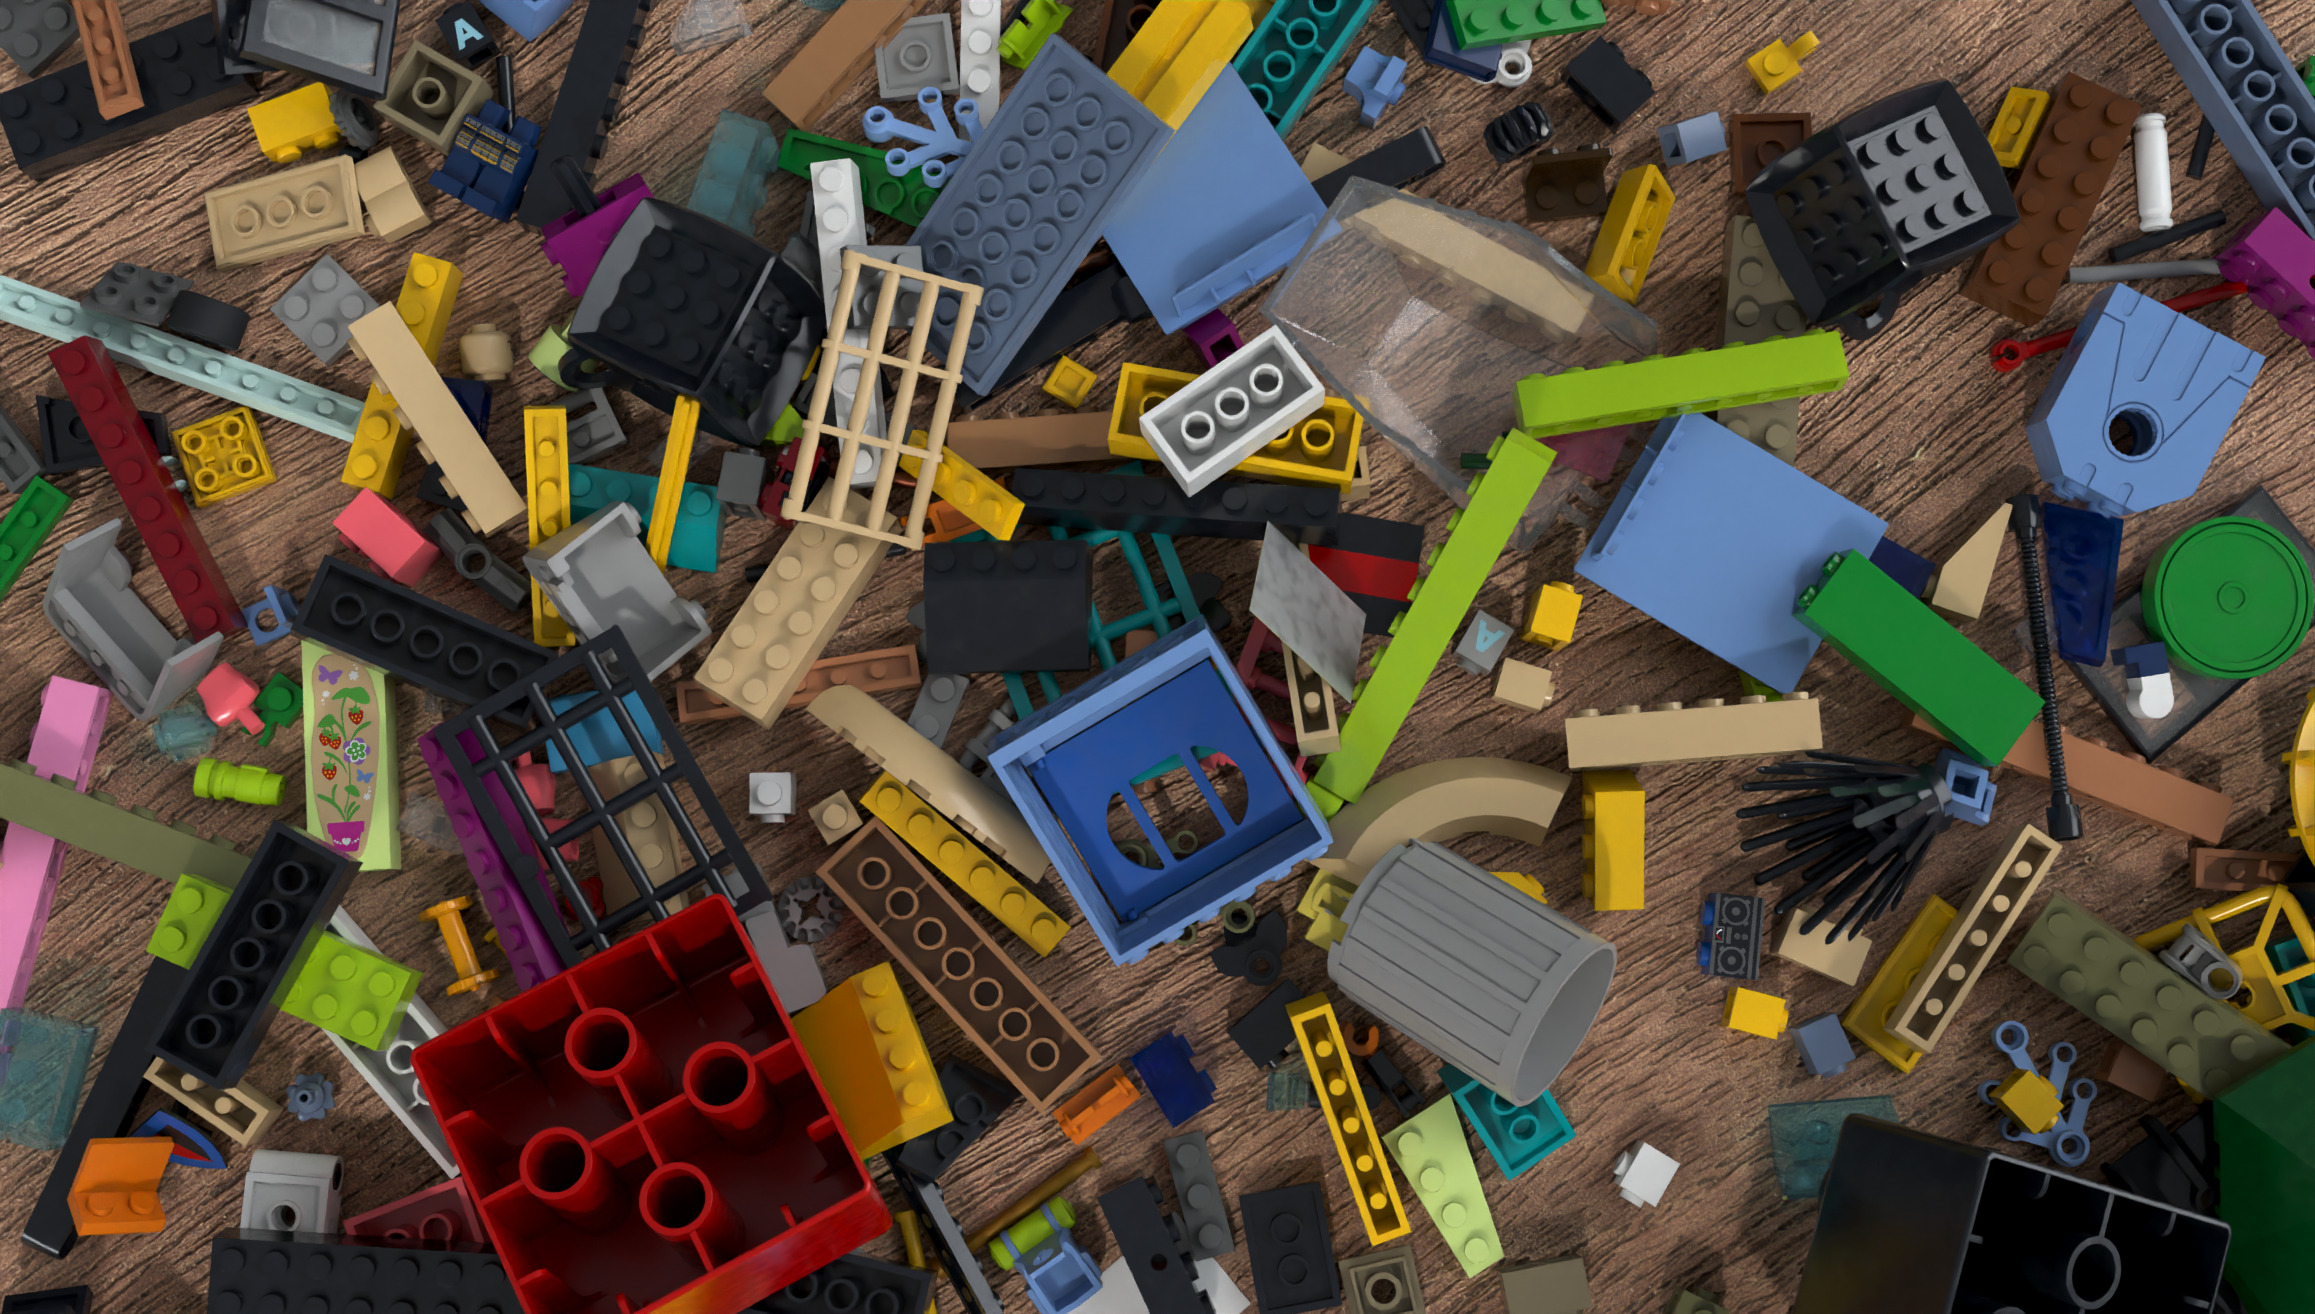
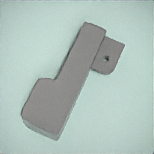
[702,864,830,1014]

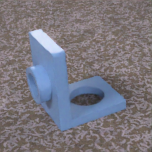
[242,584,300,646]

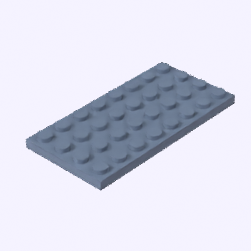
[905,32,1175,396]

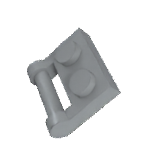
[550,387,629,465]

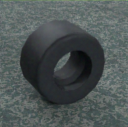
[167,289,250,351]

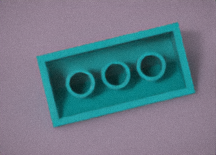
[568,463,727,574]

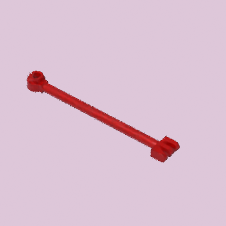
[1989,280,2249,373]

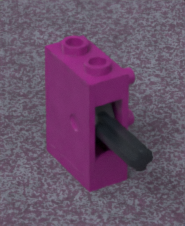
[540,154,654,298]

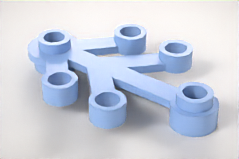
[862,87,984,188]
[1977,1020,2097,1167]

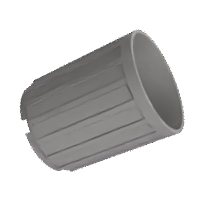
[1327,838,1617,1107]

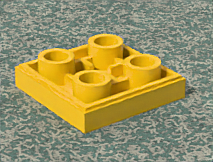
[171,406,277,509]

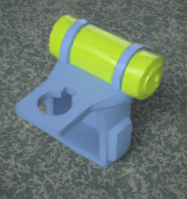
[988,1195,1103,1314]

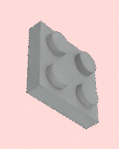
[874,13,960,104]
[270,254,380,367]

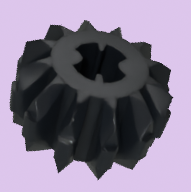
[1483,102,1554,163]

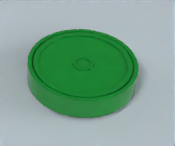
[2141,516,2314,680]

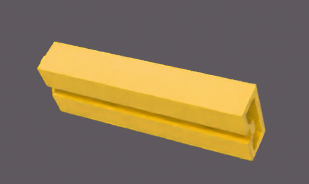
[1107,0,1254,169]

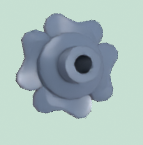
[286,1072,335,1121]

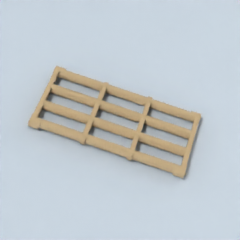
[780,250,984,551]

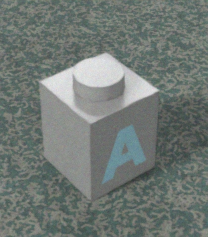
[1451,609,1515,676]

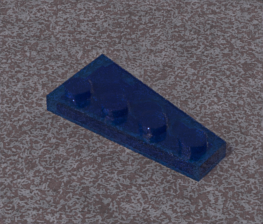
[2040,502,2124,668]

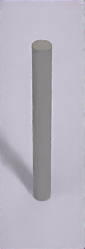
[2066,258,2222,284]

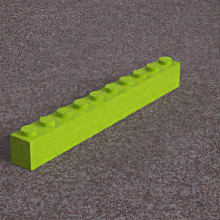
[1313,428,1558,804]

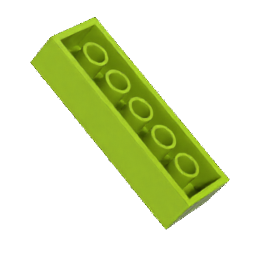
[146,873,423,1051]

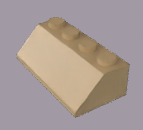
[587,751,689,926]

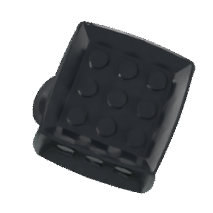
[1745,78,2020,341]
[558,197,827,449]

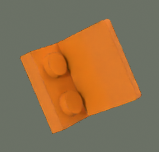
[67,1137,174,1236]

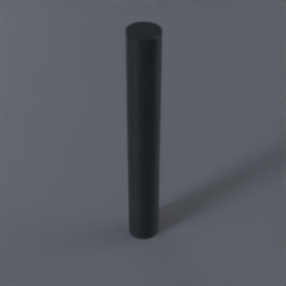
[2108,210,2226,263]

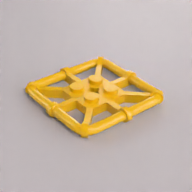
[2133,883,2315,1104]

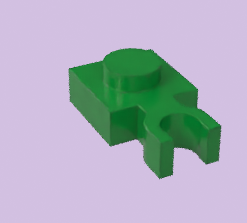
[241,671,303,747]

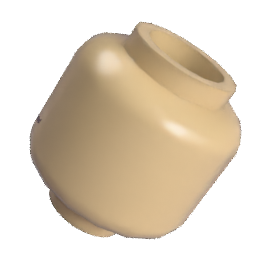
[459,324,515,383]

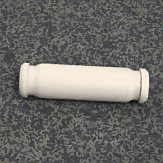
[2133,113,2173,232]

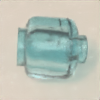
[151,704,218,761]

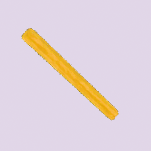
[645,392,701,576]

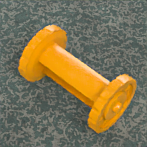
[418,895,501,997]

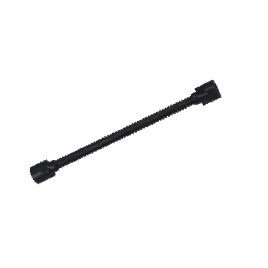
[2005,494,2084,842]

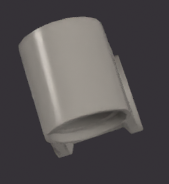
[2159,923,2243,999]

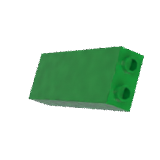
[1792,548,2046,767]

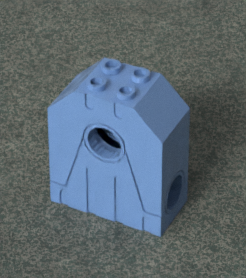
[2025,282,2266,520]

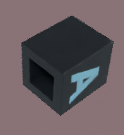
[435,1,502,71]

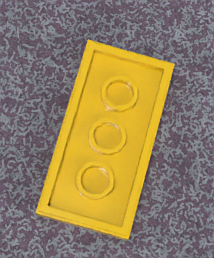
[1840,894,1958,1074]

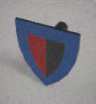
[126,1099,228,1169]

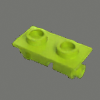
[996,0,1073,71]

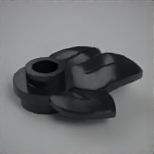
[1157,572,1231,632]
[1210,911,1287,986]

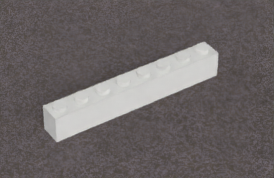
[810,158,887,490]

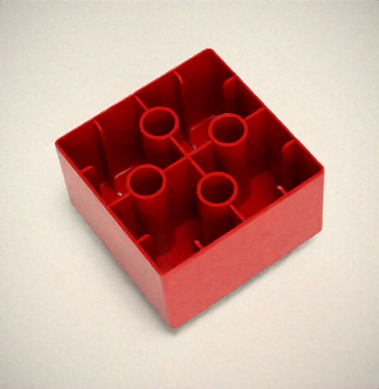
[410,894,893,1314]

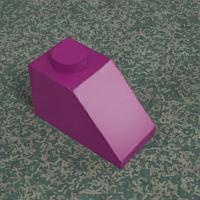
[1181,308,1244,371]

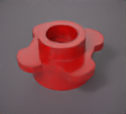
[563,877,606,920]

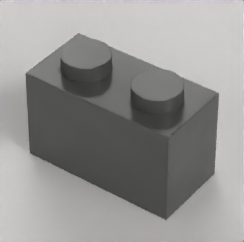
[716,448,775,521]

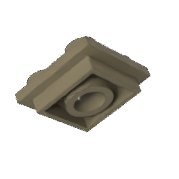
[1338,1244,1426,1314]

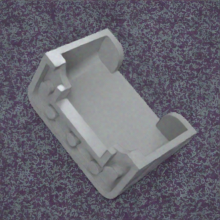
[522,500,712,691]

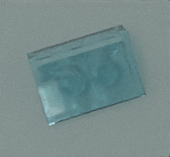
[1768,1095,1900,1200]

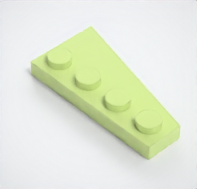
[1380,1093,1504,1278]

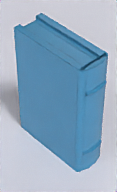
[546,689,664,774]

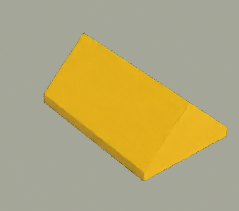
[1581,164,1676,305]

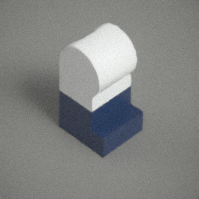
[2110,641,2174,719]

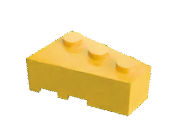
[1581,769,1645,911]

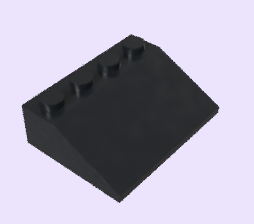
[923,540,1093,674]

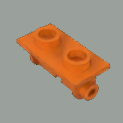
[1052,1063,1141,1146]

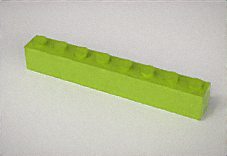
[1512,329,1849,439]

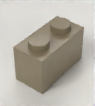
[1496,1253,1593,1314]

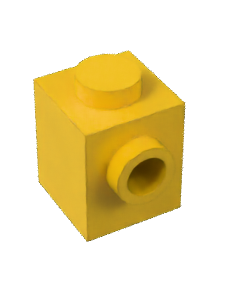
[1988,1068,2064,1135]

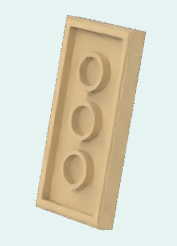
[204,154,365,271]

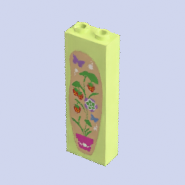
[301,640,401,872]

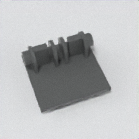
[80,261,194,327]

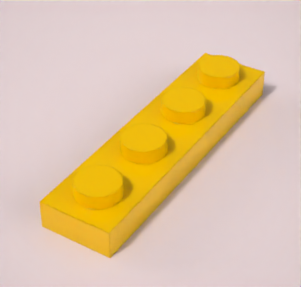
[898,429,1025,541]

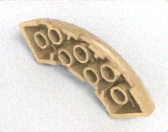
[806,685,1050,884]

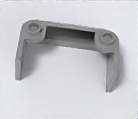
[43,518,224,721]

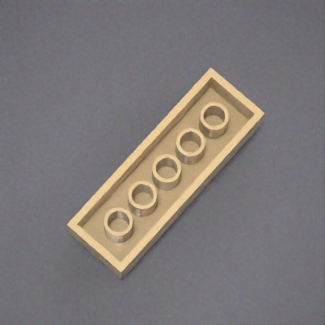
[694,476,902,730]
[1565,692,1823,772]

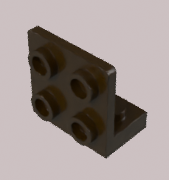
[1522,144,1613,224]

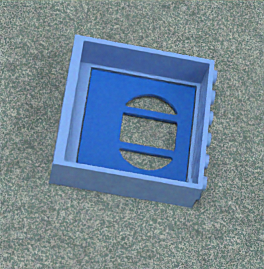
[987,614,1334,967]

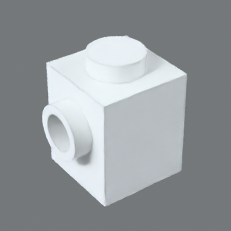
[749,772,797,823]
[1613,1139,1680,1208]

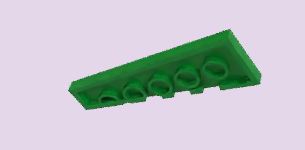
[777,127,951,229]

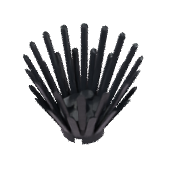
[1736,751,1954,945]

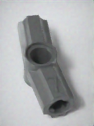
[424,507,532,614]

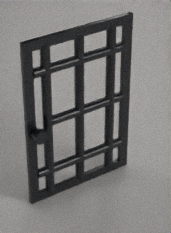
[432,624,773,969]

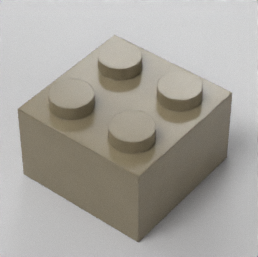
[373,40,494,156]

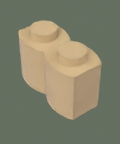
[354,146,432,244]

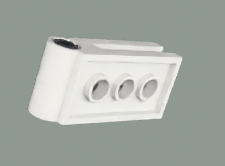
[240,1149,344,1234]

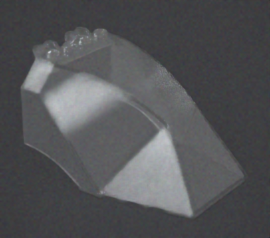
[1260,175,1658,555]

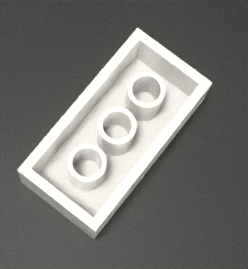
[1139,324,1325,497]

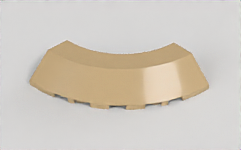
[1304,757,1573,886]

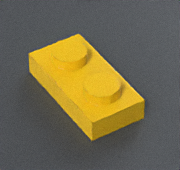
[1987,86,2052,169]

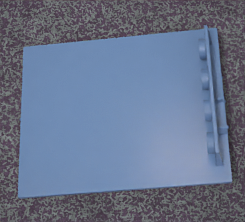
[1102,61,1340,335]
[1573,413,1889,695]

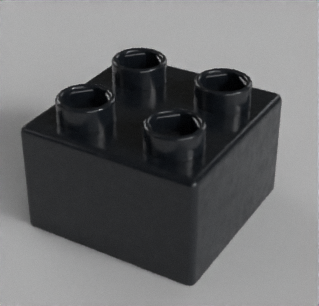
[1792,1113,2232,1314]

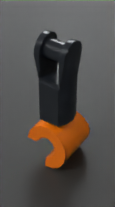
[1339,1021,1426,1119]

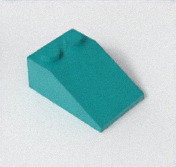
[1436,1063,1577,1181]

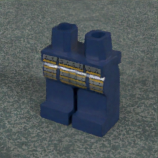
[428,98,542,224]

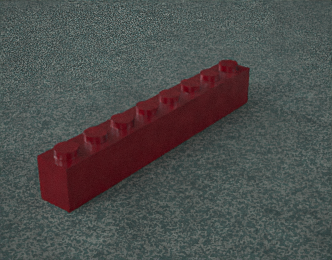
[48,335,248,643]

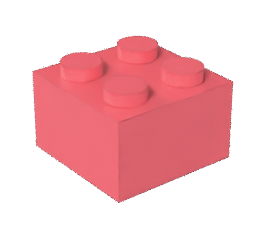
[332,487,445,588]

